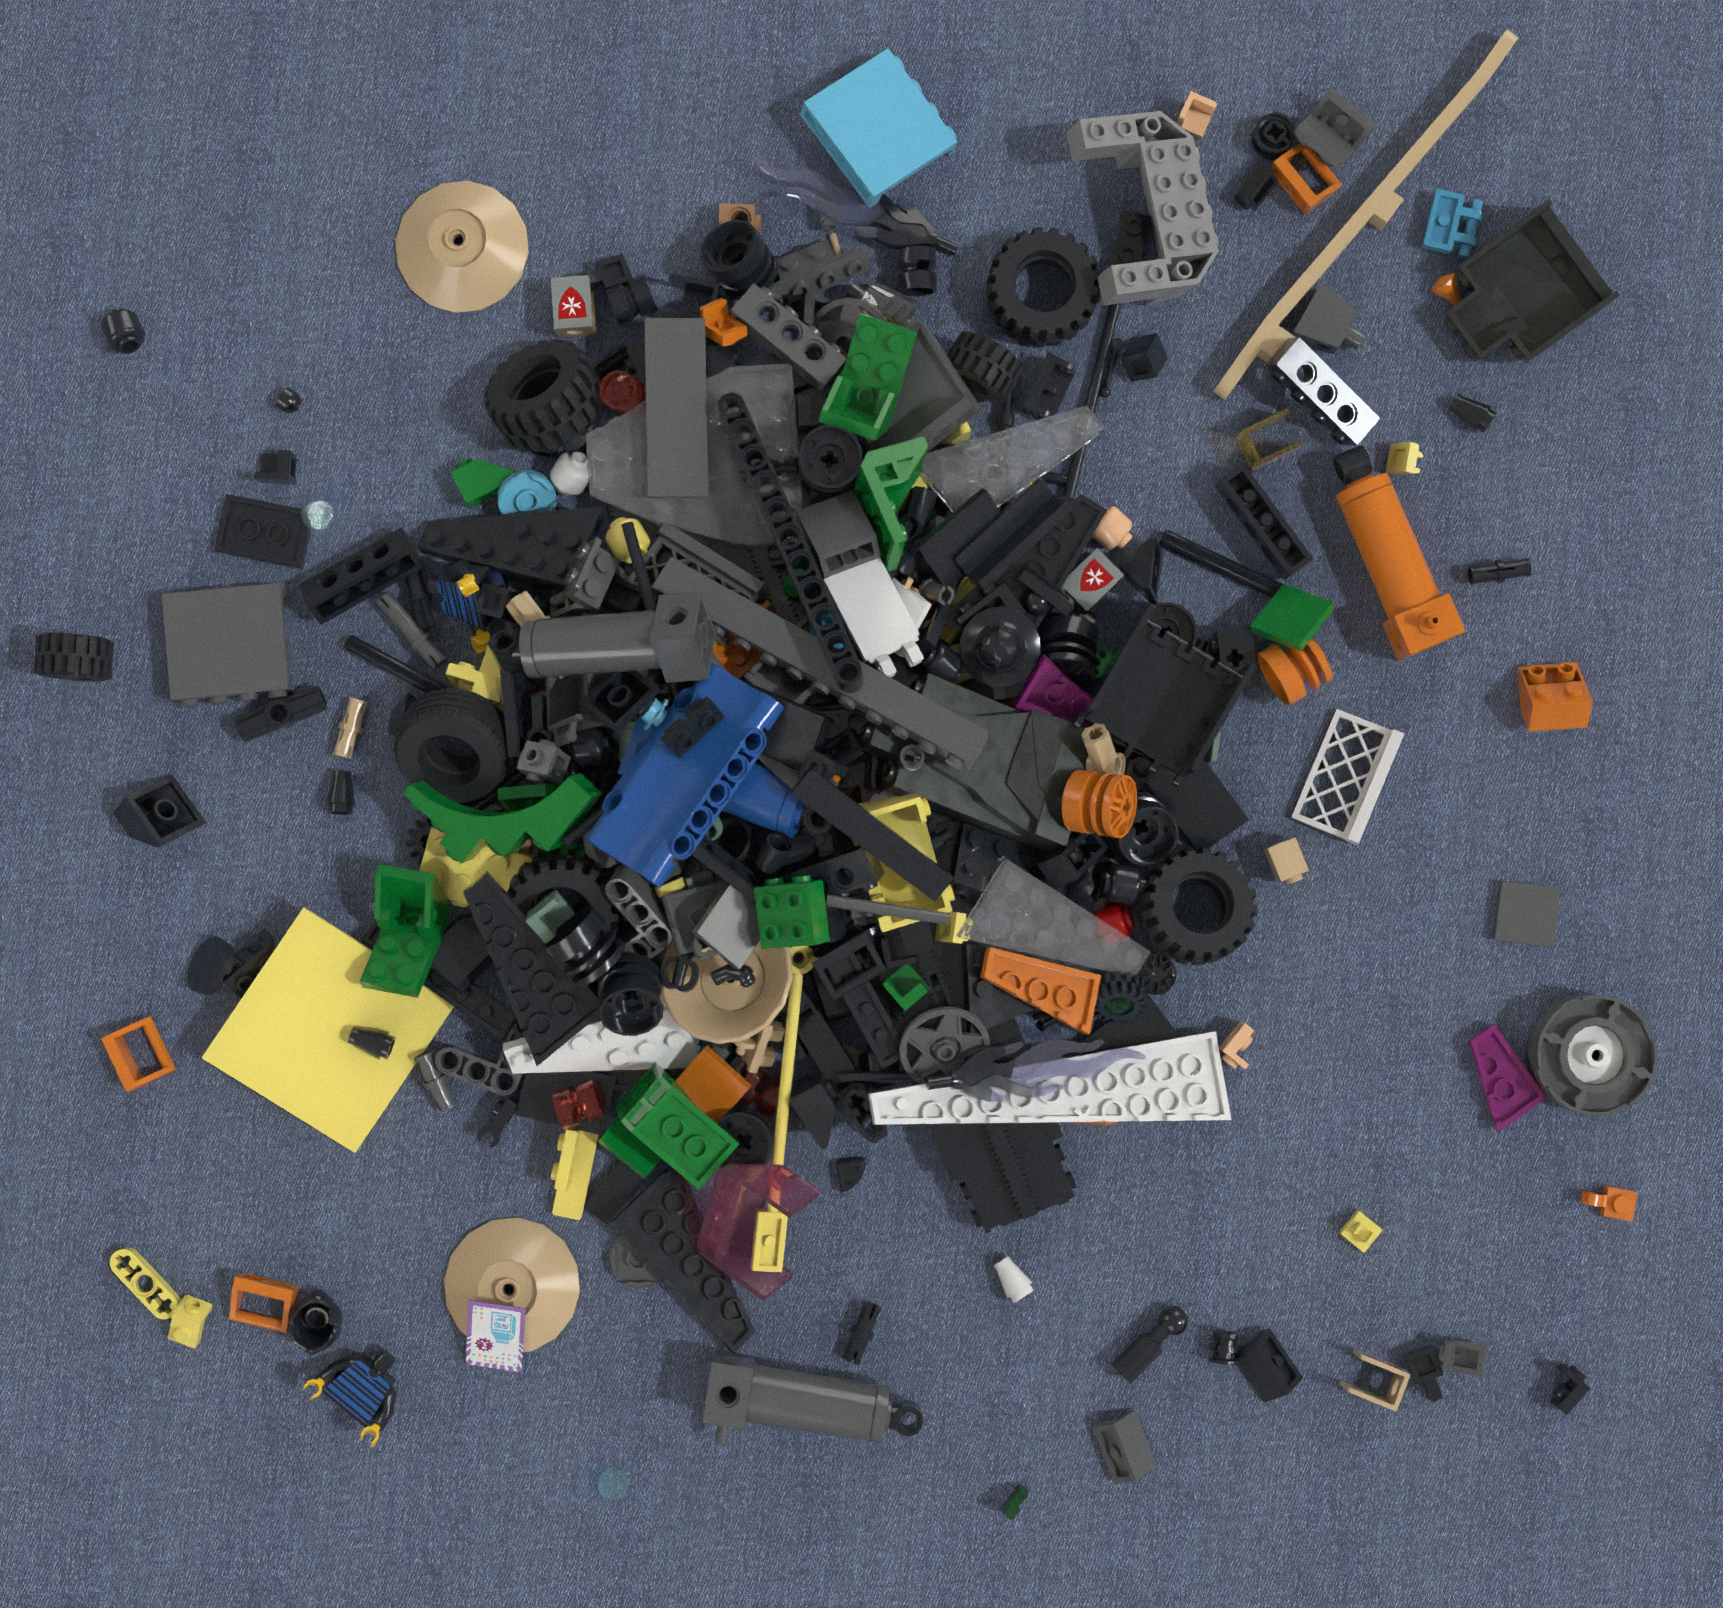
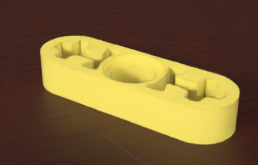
[110,1247,181,1320]

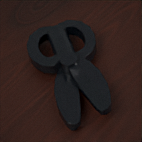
[660,945,700,993]

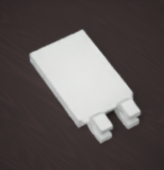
[824,558,924,678]

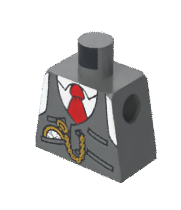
[845,283,921,325]

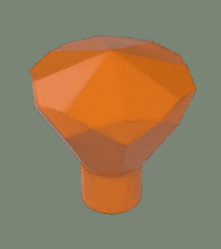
[1431,273,1463,306]

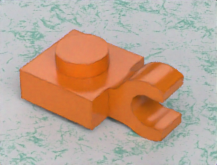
[1581,1185,1637,1222]

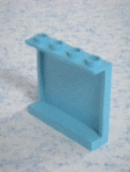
[800,49,958,208]

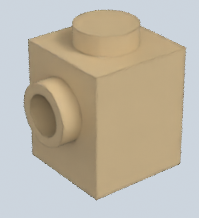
[1263,837,1309,885]

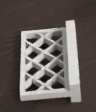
[1291,709,1404,846]

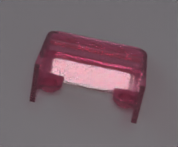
[697,1163,820,1301]

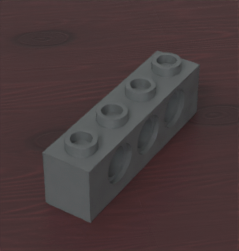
[730,283,847,393]

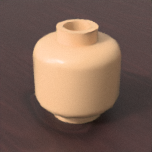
[1092,506,1132,550]

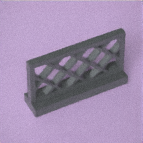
[627,522,767,647]

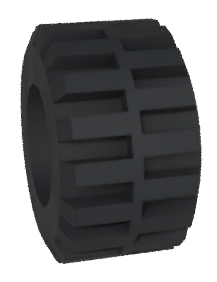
[947,331,1024,403]
[34,633,114,682]

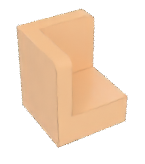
[1177,91,1217,140]

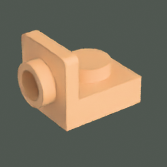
[1219,1021,1254,1070]

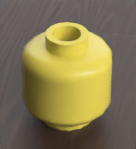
[605,517,650,563]

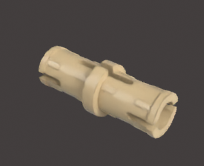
[332,697,368,759]

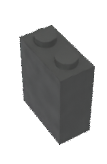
[796,490,881,578]

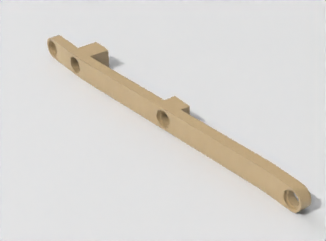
[1213,29,1519,400]

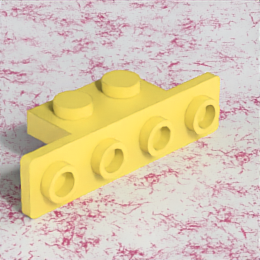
[551,1128,599,1220]

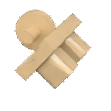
[733,1020,785,1073]

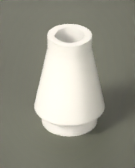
[994,1256,1034,1303]

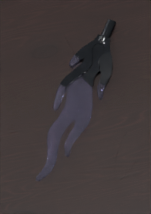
[755,155,959,256]
[926,1039,1146,1102]

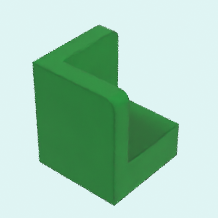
[882,964,931,1011]

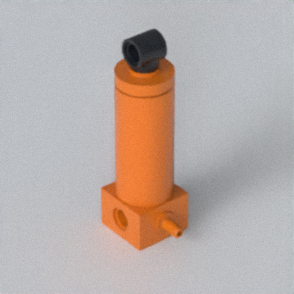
[1332,445,1466,661]

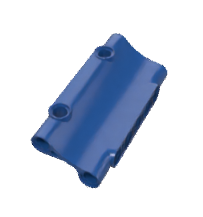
[585,662,784,888]

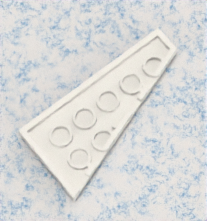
[503,1001,699,1074]

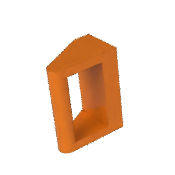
[1269,143,1343,216]
[101,1016,177,1092]
[229,1272,300,1334]

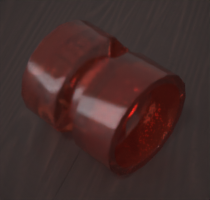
[599,370,646,417]
[740,1067,780,1117]
[552,1080,605,1130]

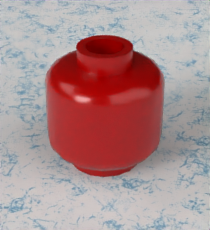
[1089,902,1135,943]

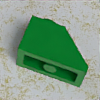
[451,458,516,508]

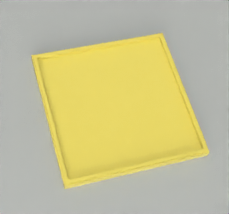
[202,907,454,1153]

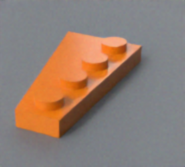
[980,947,1101,1035]

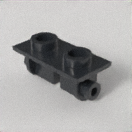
[660,696,725,759]

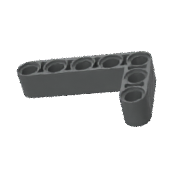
[588,866,673,995]
[435,1021,525,1095]

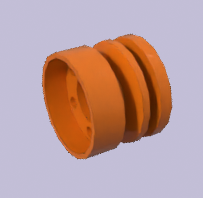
[1256,638,1333,707]
[1062,769,1137,838]

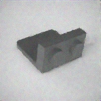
[1294,87,1377,168]

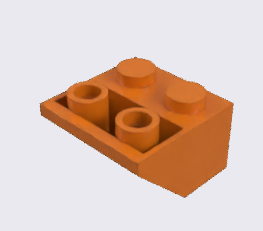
[1517,662,1593,732]

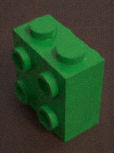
[754,875,830,949]

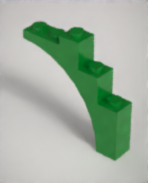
[403,773,603,863]

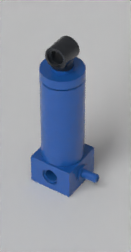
[617,716,837,838]

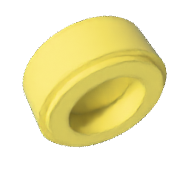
[654,876,686,899]

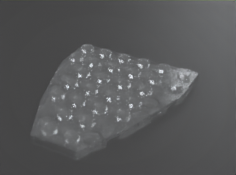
[586,363,803,546]

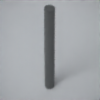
[826,894,949,925]

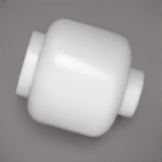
[550,451,594,496]

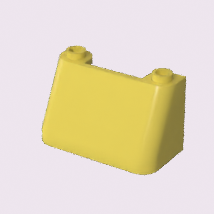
[852,793,955,932]

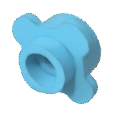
[640,698,669,730]

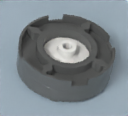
[1528,994,1658,1116]

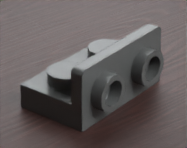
[563,537,620,613]

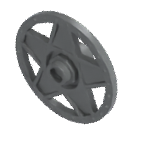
[809,297,887,370]
[899,1007,991,1084]

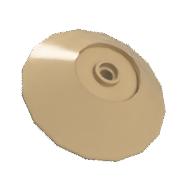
[395,181,529,313]
[660,940,793,1044]
[444,1217,580,1352]

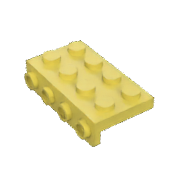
[419,826,538,907]

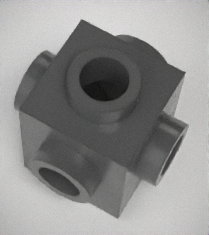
[517,739,571,785]

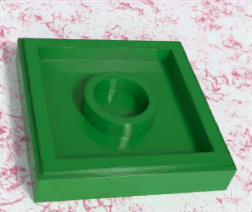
[1250,584,1334,651]
[598,1116,661,1179]

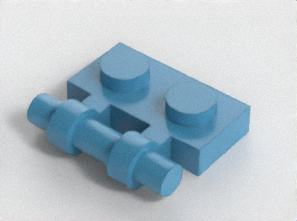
[1421,188,1484,259]

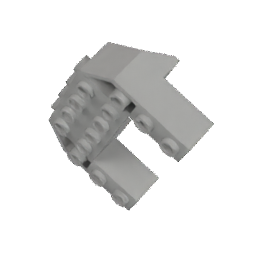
[1066,111,1219,305]

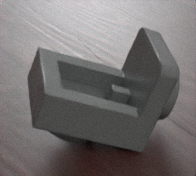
[1439,1339,1488,1377]

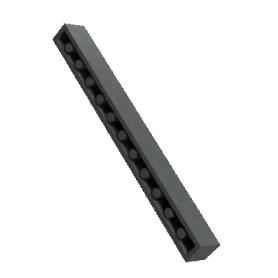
[652,557,988,771]

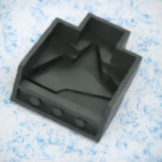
[1444,199,1620,364]

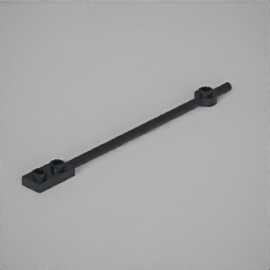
[1059,210,1151,504]

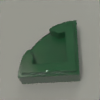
[1001,1484,1029,1520]

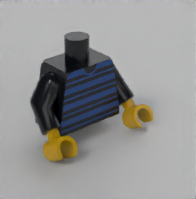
[427,559,494,653]
[302,1349,396,1447]

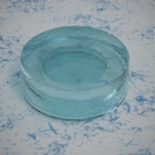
[301,500,333,529]
[598,1467,629,1500]

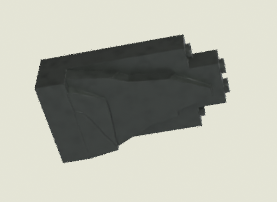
[859,673,1088,851]

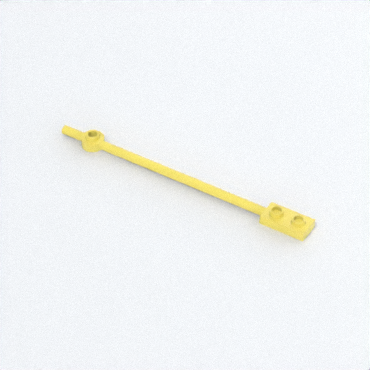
[750,946,813,1272]

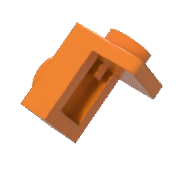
[699,298,747,347]

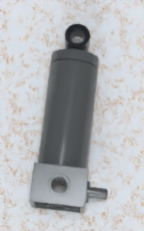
[488,592,716,683]
[702,1351,923,1445]

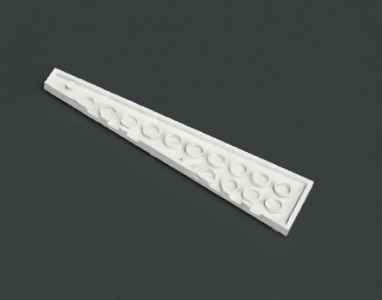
[868,1031,1231,1125]

